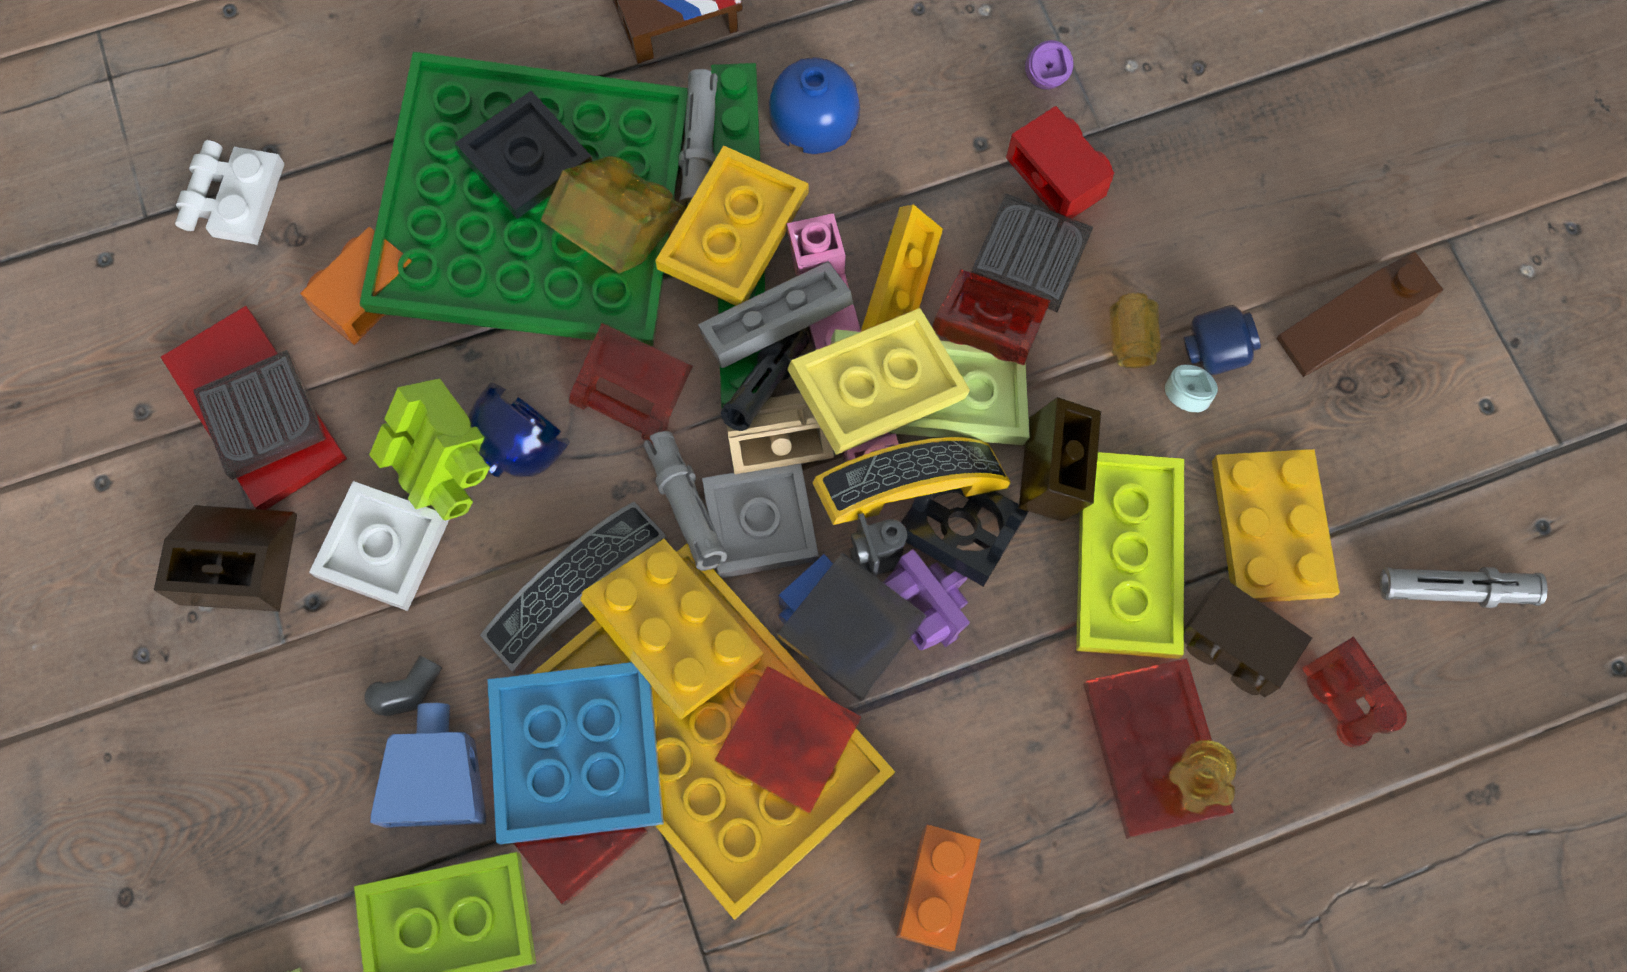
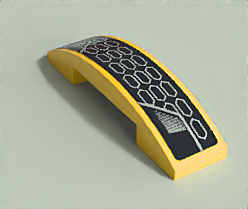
[813,437,1011,525]

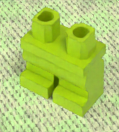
[369,378,490,521]

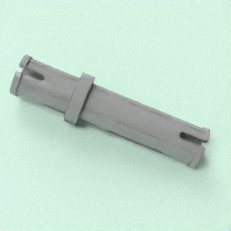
[678,69,718,208]
[643,431,728,571]
[1380,567,1548,608]

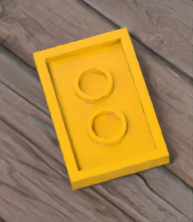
[655,145,809,306]
[1212,449,1340,602]
[580,539,764,720]

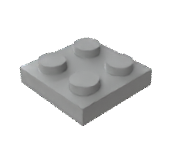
[702,464,819,578]

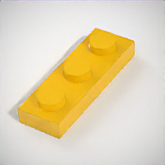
[861,204,943,332]

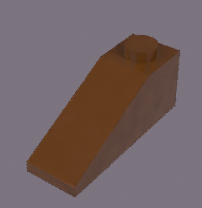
[1276,251,1443,377]

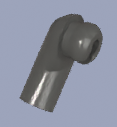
[364,656,442,716]

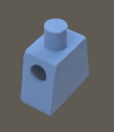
[370,703,486,828]

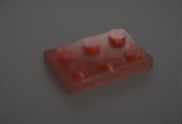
[1083,658,1234,839]

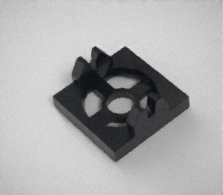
[901,488,1029,587]

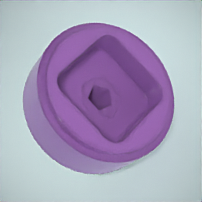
[1025,40,1073,89]

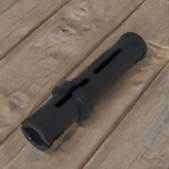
[721,328,811,431]

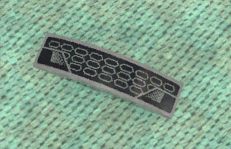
[480,502,668,674]

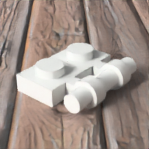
[175,140,284,245]

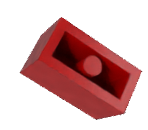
[1006,106,1115,225]

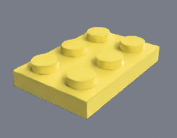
[787,308,970,455]

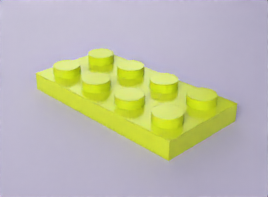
[1076,452,1184,659]

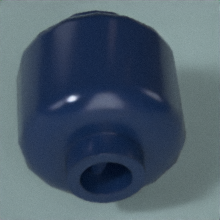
[1183,305,1261,375]

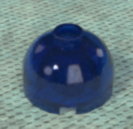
[468,382,570,478]

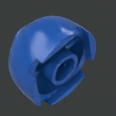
[769,57,860,154]

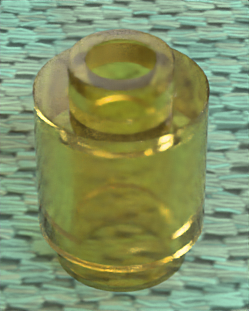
[1109,293,1161,368]

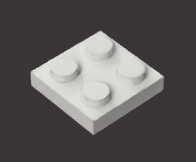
[309,481,450,611]

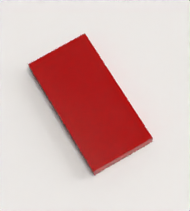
[161,306,347,510]

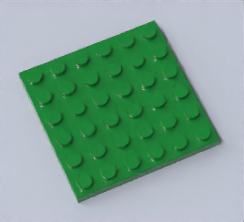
[359,52,688,348]

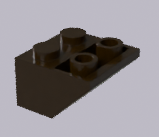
[154,505,297,612]

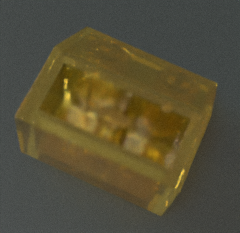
[541,156,685,274]

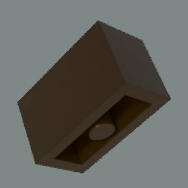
[1018,397,1101,521]
[1184,577,1312,697]

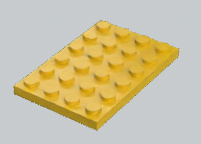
[531,543,895,920]

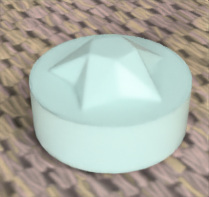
[1165,365,1218,412]

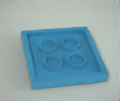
[487,662,664,844]

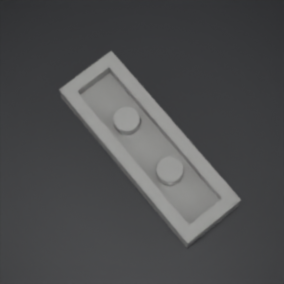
[698,261,853,368]

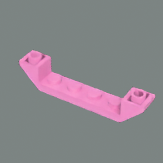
[787,213,899,462]

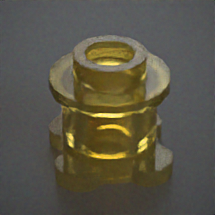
[1169,740,1237,813]

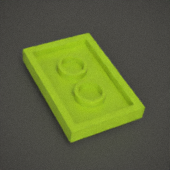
[354,852,536,972]

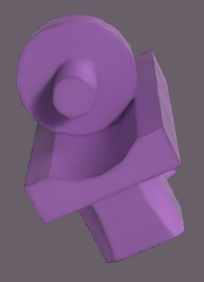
[877,549,970,651]

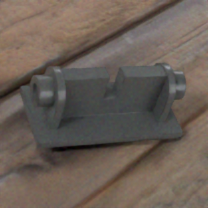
[849,513,907,590]

